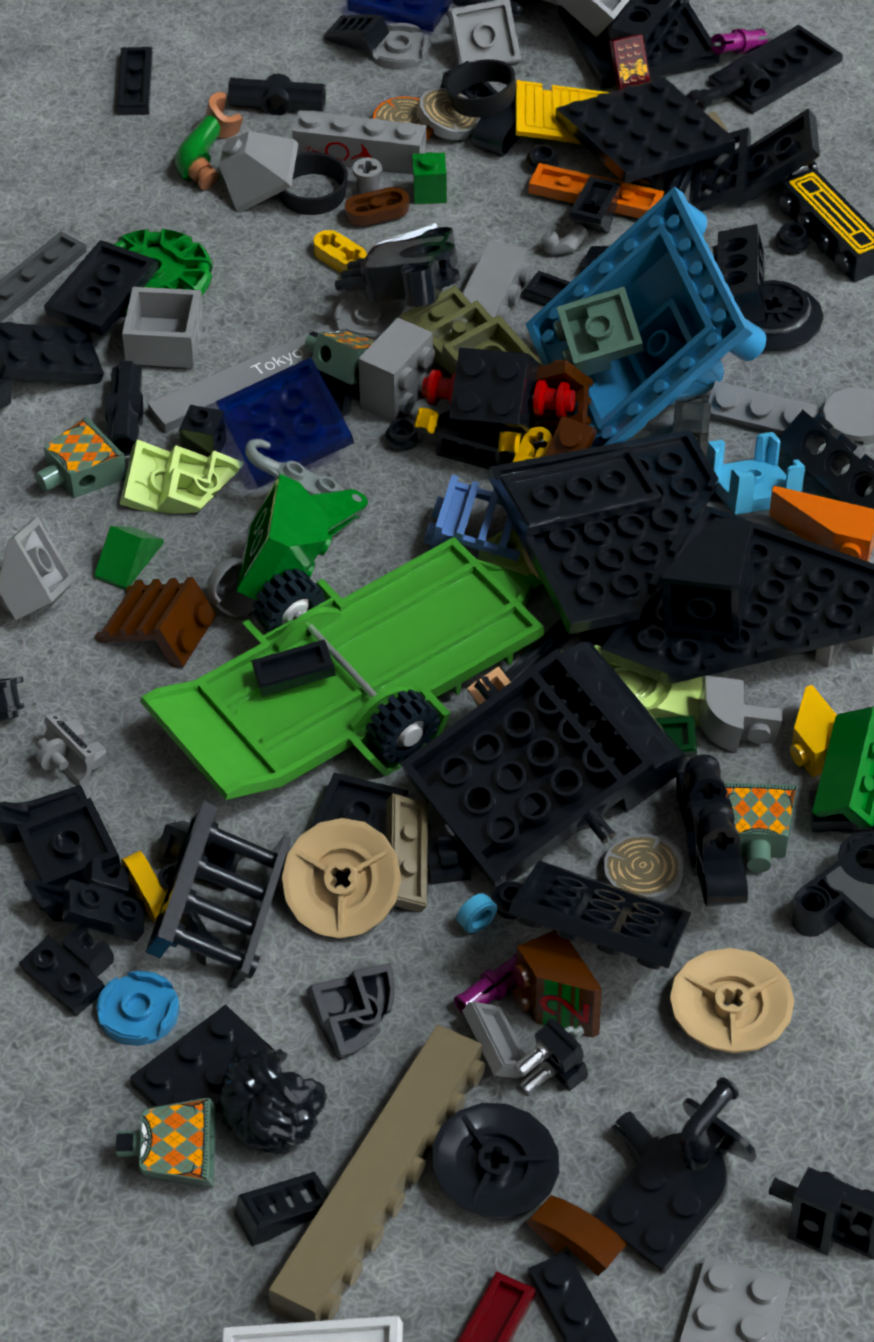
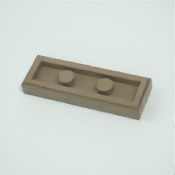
[386,794,428,912]

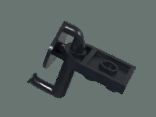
[595,1077,757,1273]

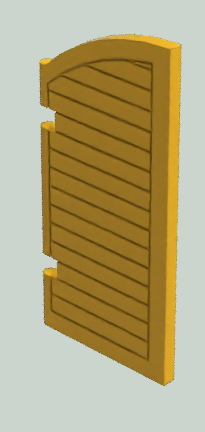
[515,80,610,144]

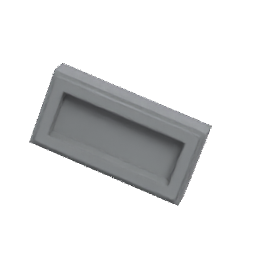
[462,1001,532,1080]

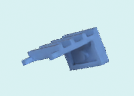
[423,475,520,561]

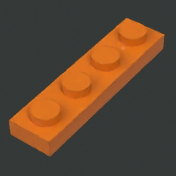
[528,163,664,219]

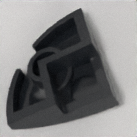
[306,963,394,1059]

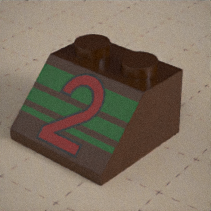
[513,930,602,1038]

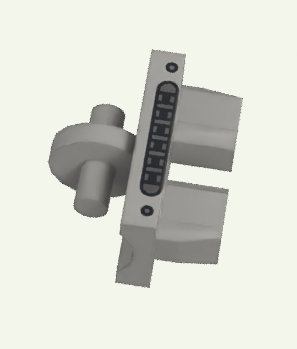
[37,713,106,786]

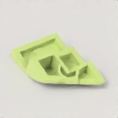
[119,439,243,514]

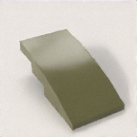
[399,286,541,375]

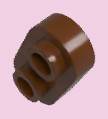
[345,187,409,226]

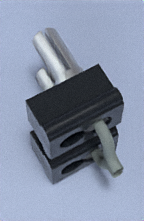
[514,1018,589,1095]

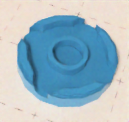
[96,970,180,1046]

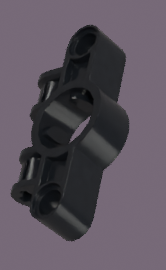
[676,754,748,907]

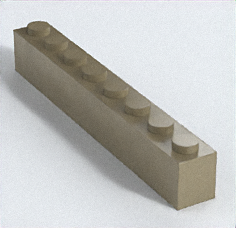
[269,1024,486,1323]

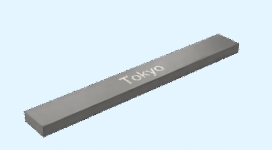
[148,312,378,433]

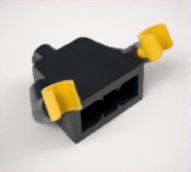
[414,408,522,470]

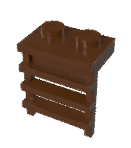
[523,360,593,452]
[94,577,217,667]

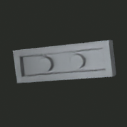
[705,381,817,435]

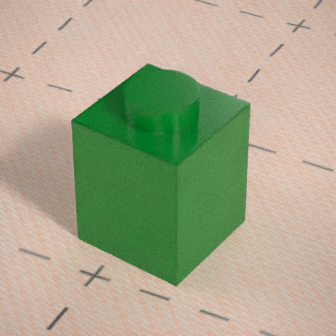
[412,152,447,205]

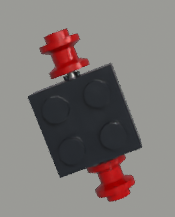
[422,347,576,433]

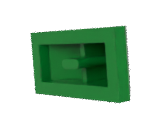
[94,526,164,590]

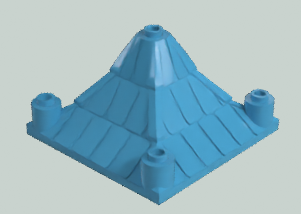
[525,187,766,448]

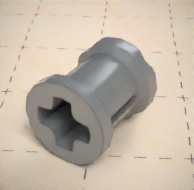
[353,158,382,195]

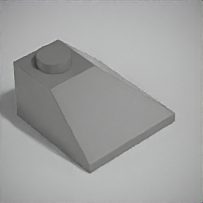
[219,131,298,212]
[0,517,75,620]

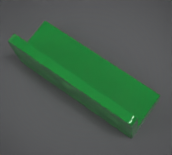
[812,706,874,829]

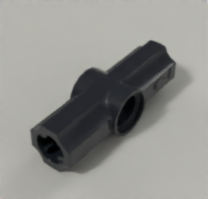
[228,73,326,115]
[105,361,144,456]

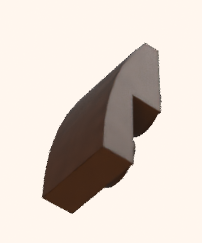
[526,1195,628,1276]

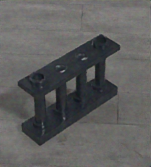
[145,800,291,989]

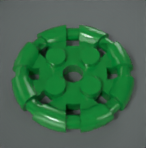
[111,229,213,314]

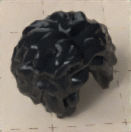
[218,1047,327,1154]

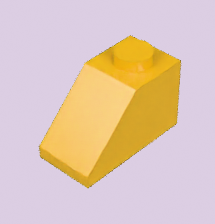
[790,685,837,777]

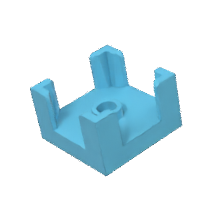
[706,432,805,515]

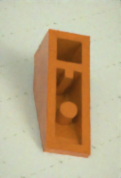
[769,486,874,562]

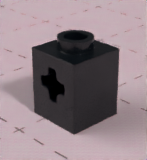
[179,405,227,457]

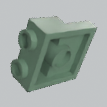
[553,287,644,376]

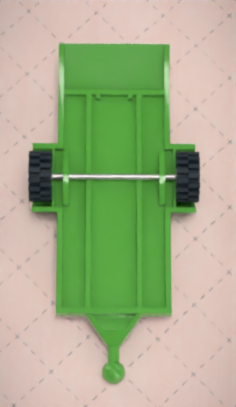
[140,537,544,800]

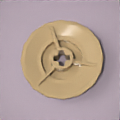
[282,818,401,939]
[670,948,795,1053]

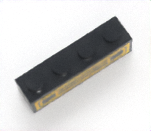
[779,168,874,283]

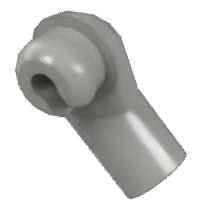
[541,224,588,256]

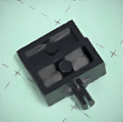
[768,1167,874,1260]

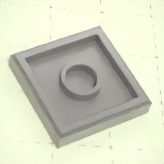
[447,0,522,65]

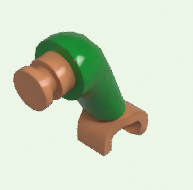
[175,92,243,190]

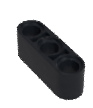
[472,83,520,156]

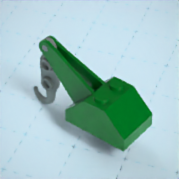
[236,439,368,600]

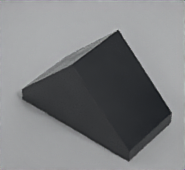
[569,176,621,233]

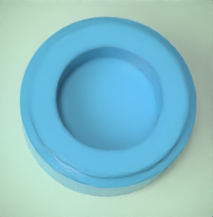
[456,893,497,933]

